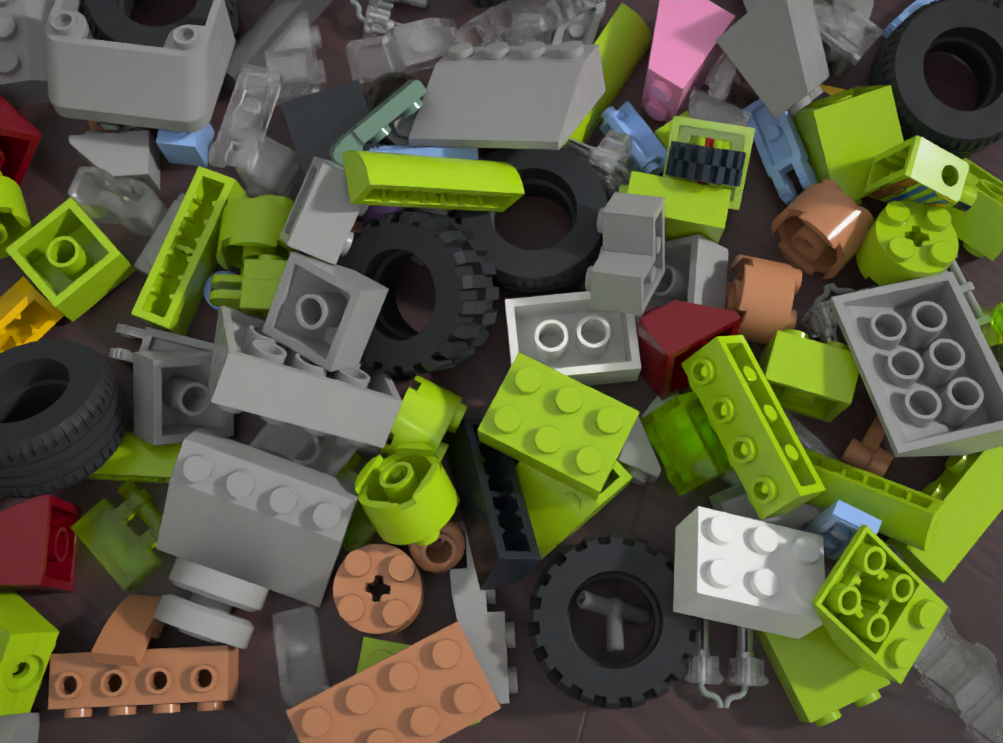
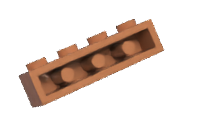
[48,645,239,718]

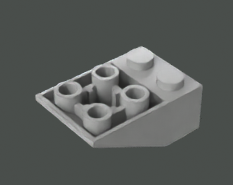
[279,157,369,265]

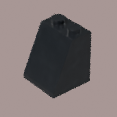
[280,79,380,177]

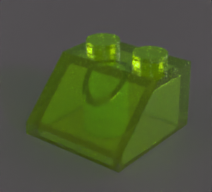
[640,392,736,496]

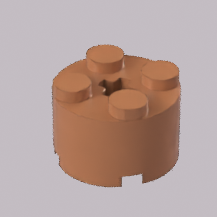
[771,179,874,279]
[725,254,802,345]
[333,544,426,636]

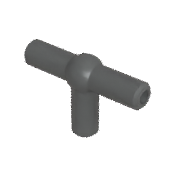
[577,591,649,654]

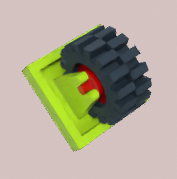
[662,116,755,210]

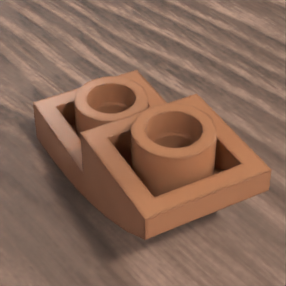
[91,594,165,667]

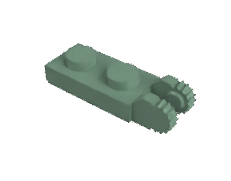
[329,79,428,167]

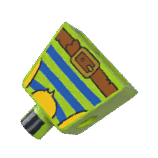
[863,135,977,212]

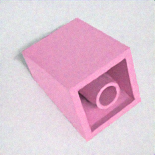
[640,0,735,123]

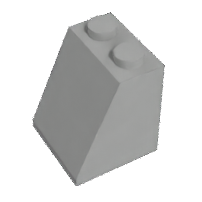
[716,0,830,119]

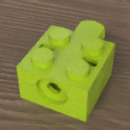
[209,255,319,318]
[0,590,59,716]

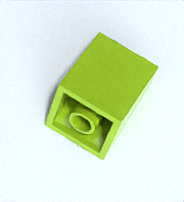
[792,85,904,205]

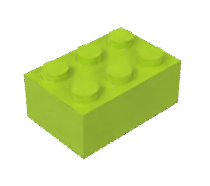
[477,352,640,500]

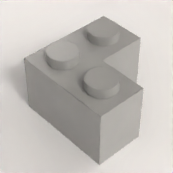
[585,192,665,316]

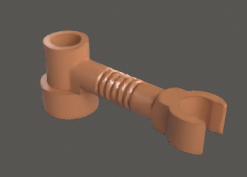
[841,415,894,477]

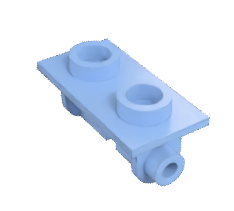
[599,101,667,176]

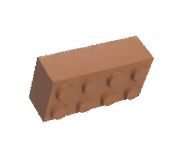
[286,621,502,743]

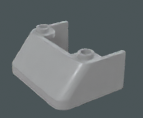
[45,0,236,132]

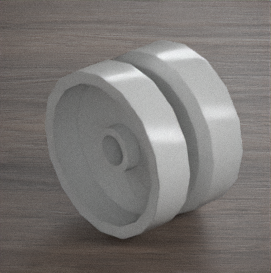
[153,557,269,649]

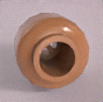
[408,516,466,573]

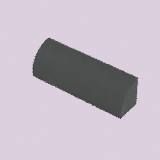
[222,0,333,100]

